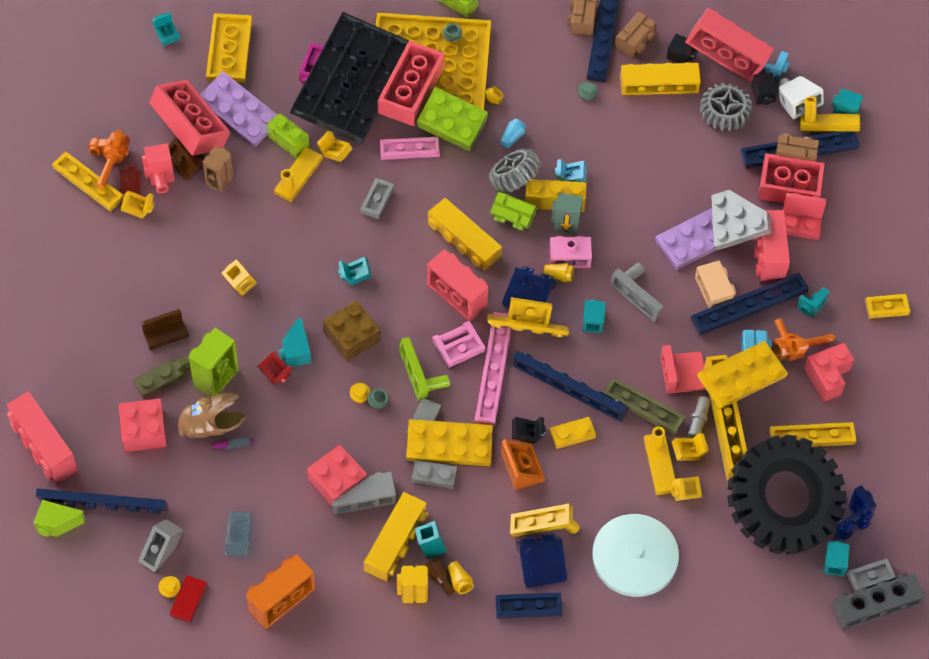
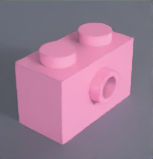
[549,236,592,268]

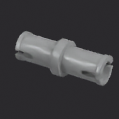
[688,397,711,438]

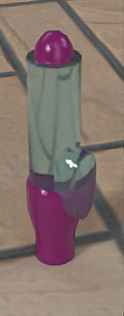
[212,437,254,451]

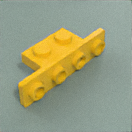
[487,297,570,337]

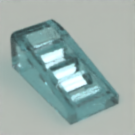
[225,511,252,556]

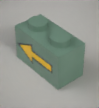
[551,193,583,234]

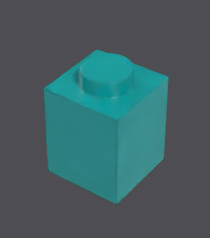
[831,88,863,114]
[582,299,606,333]
[415,521,447,559]
[823,541,849,577]

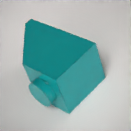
[279,318,311,367]

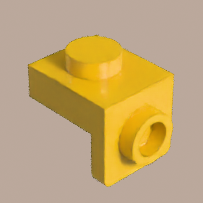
[317,131,353,162]
[121,190,154,219]
[672,433,709,461]
[671,476,702,501]

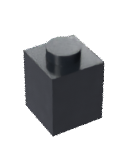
[666,33,698,63]
[751,72,778,105]

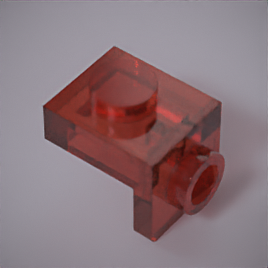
[120,166,142,194]

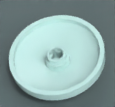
[592,514,679,597]

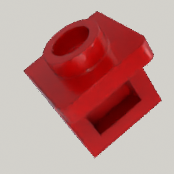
[257,351,293,384]

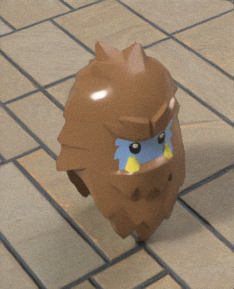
[177,392,246,439]

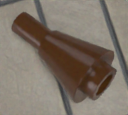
[424,558,455,597]

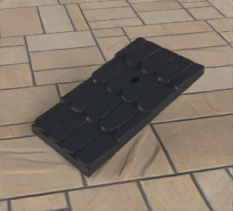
[290,12,409,145]

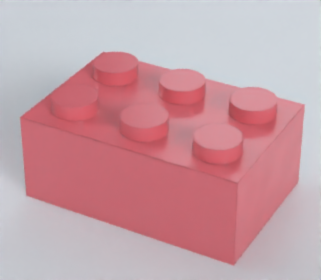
[758,153,825,203]
[752,210,790,283]
[427,249,488,322]

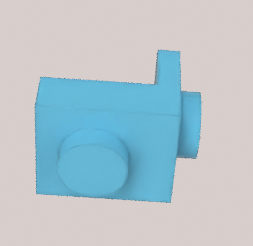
[761,51,790,82]
[555,159,587,182]

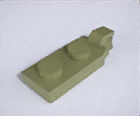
[133,356,190,399]

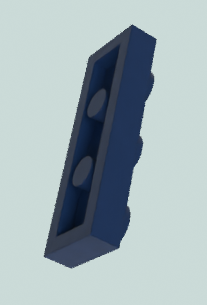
[495,592,562,619]

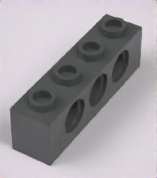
[832,573,926,631]

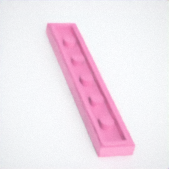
[475,312,512,426]

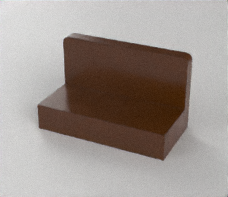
[169,138,205,180]
[141,309,189,350]

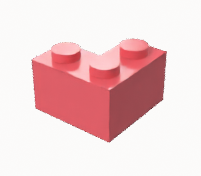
[804,343,854,402]

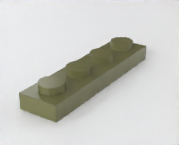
[603,377,686,436]

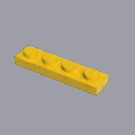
[52,152,124,212]
[769,422,856,447]

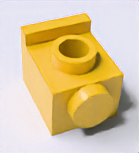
[221,259,257,296]

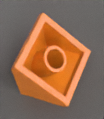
[501,439,546,490]

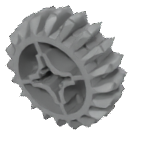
[700,82,753,132]
[488,148,541,193]

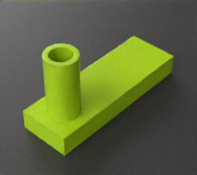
[399,337,450,401]

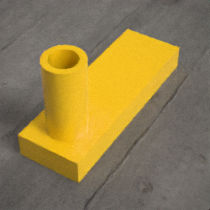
[800,96,860,131]
[274,147,323,202]
[643,426,675,496]
[510,504,580,537]

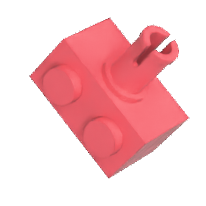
[142,143,175,193]

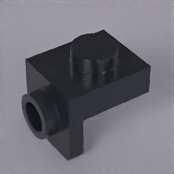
[512,417,546,444]

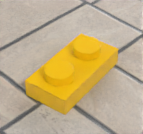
[865,294,910,319]
[549,417,596,449]

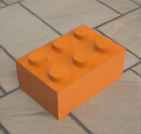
[246,554,315,630]

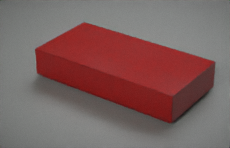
[170,575,207,623]

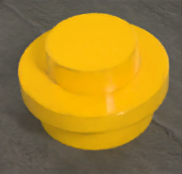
[485,86,504,105]
[350,383,370,403]
[159,576,181,598]

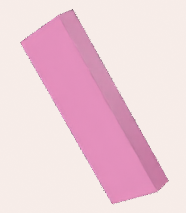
[380,137,440,160]

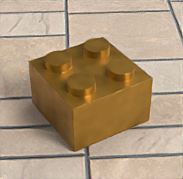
[323,300,381,362]

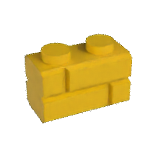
[397,566,428,603]

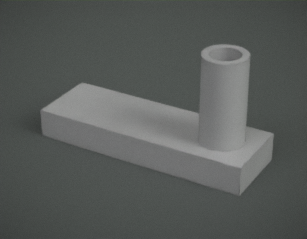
[610,263,664,322]

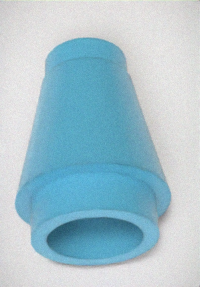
[500,119,526,148]

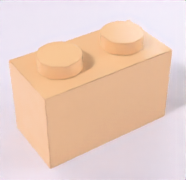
[695,260,736,308]

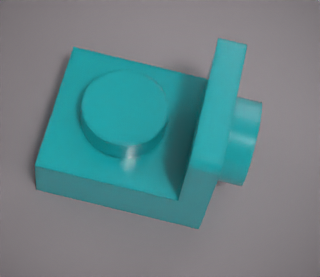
[797,287,830,318]

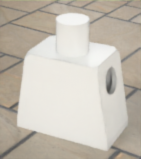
[778,76,824,120]

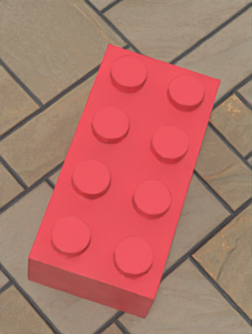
[685,8,774,83]
[378,41,445,126]
[149,80,231,156]
[7,391,78,486]

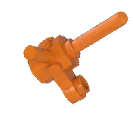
[88,130,130,189]
[772,318,835,361]

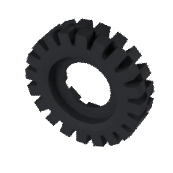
[727,435,847,555]

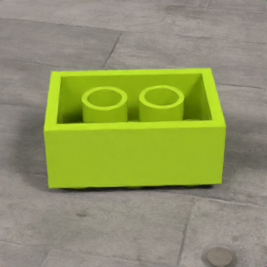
[417,87,488,152]
[189,328,239,396]

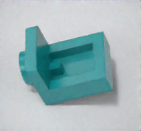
[152,12,180,46]
[338,257,373,286]

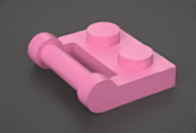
[432,321,485,368]

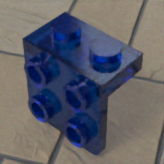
[502,265,557,308]
[834,485,877,541]
[516,533,567,587]

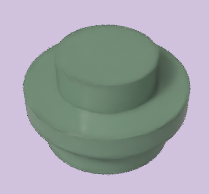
[443,23,462,42]
[578,82,597,101]
[368,388,388,409]

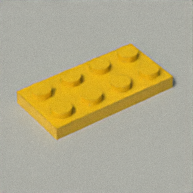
[206,13,252,83]
[697,341,788,409]
[406,419,493,467]

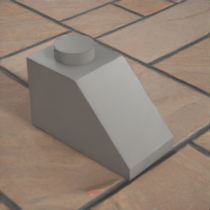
[138,519,184,572]

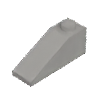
[332,471,396,515]

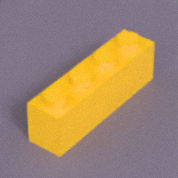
[620,62,701,95]
[428,198,502,272]
[363,492,428,582]

